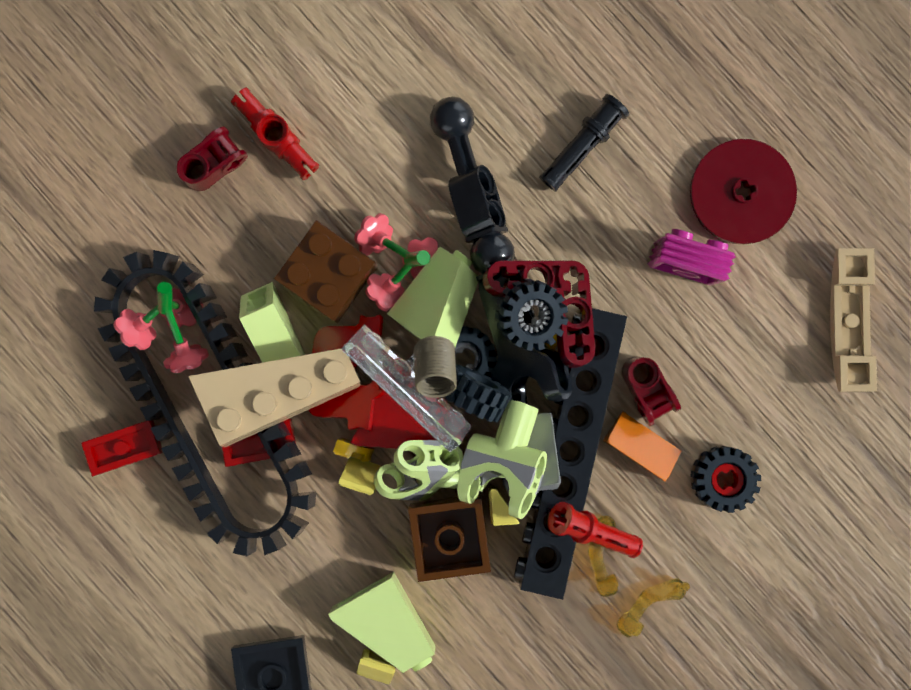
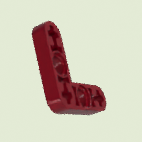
[482,261,595,368]

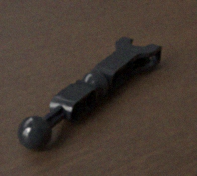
[430,96,572,404]

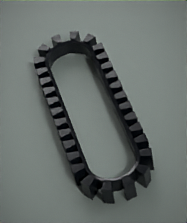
[94,250,316,557]

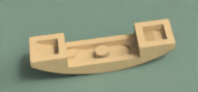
[830,248,877,392]

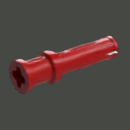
[548,502,643,558]

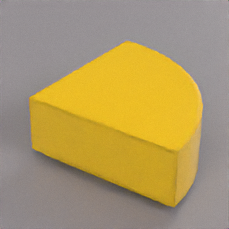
[333,438,374,462]

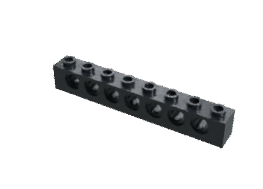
[514,308,627,600]

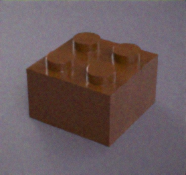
[274,220,378,323]
[408,494,491,582]

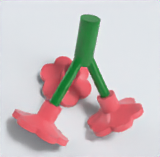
[354,213,439,311]
[113,282,209,373]

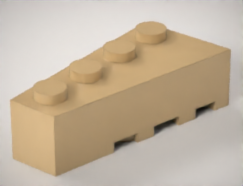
[188,348,360,447]

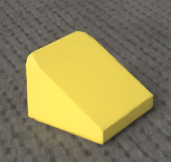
[338,457,382,495]
[488,486,520,526]
[356,649,396,684]

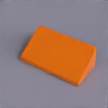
[603,411,681,482]

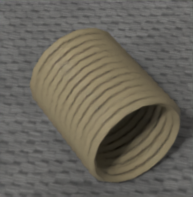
[414,336,457,398]

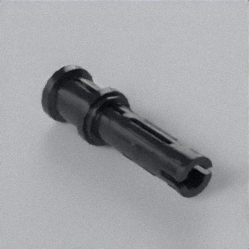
[539,94,630,192]

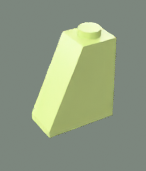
[387,247,478,347]
[239,282,305,363]
[328,571,435,673]

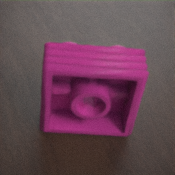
[647,229,736,285]

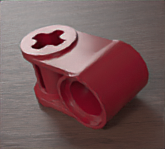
[176,126,248,191]
[622,357,681,427]

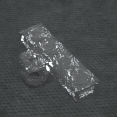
[341,324,471,453]

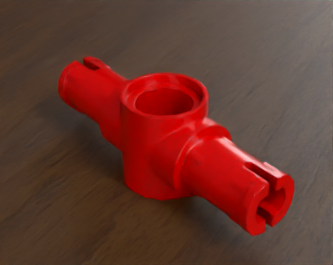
[231,87,320,180]

